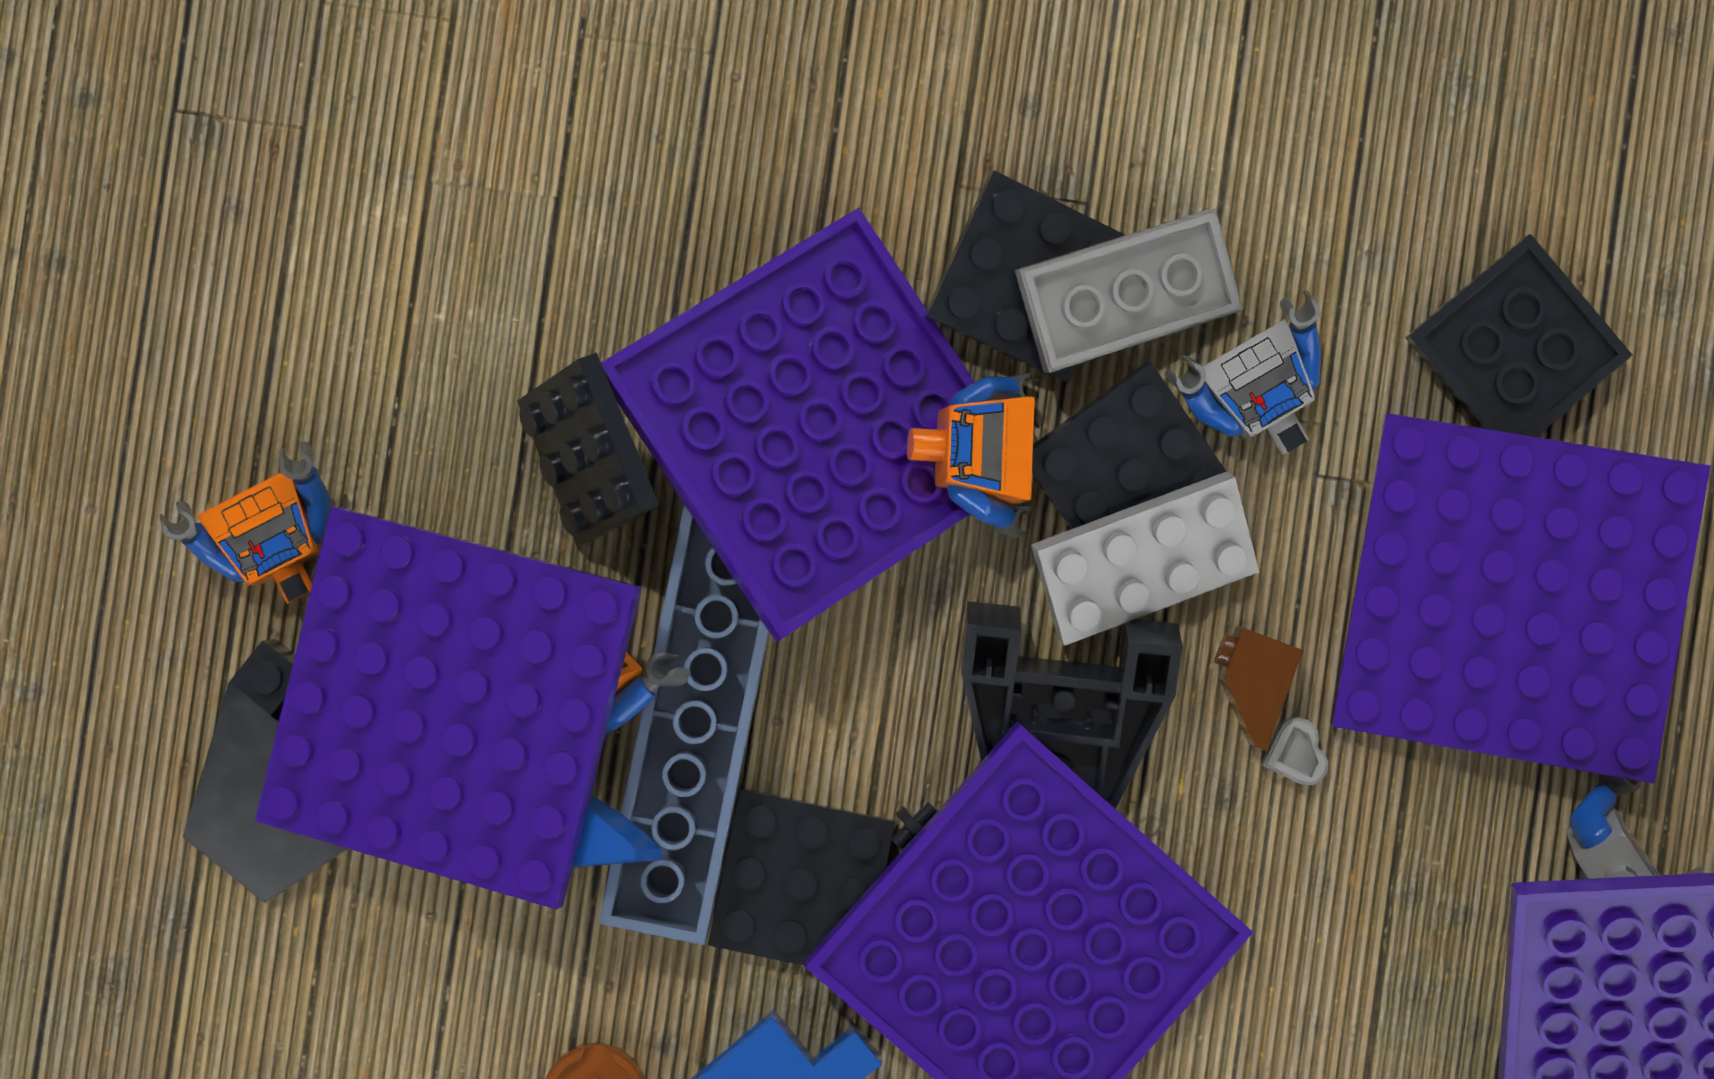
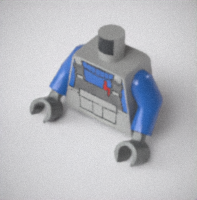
[1165,290,1321,455]
[1565,774,1703,879]

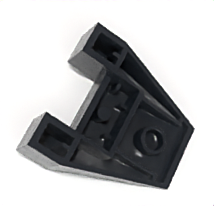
[961,601,1183,809]
[183,639,348,903]

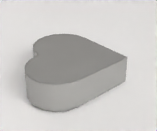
[1260,717,1328,786]

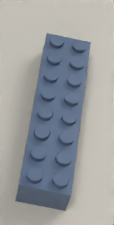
[599,504,770,945]

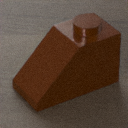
[1214,627,1303,750]

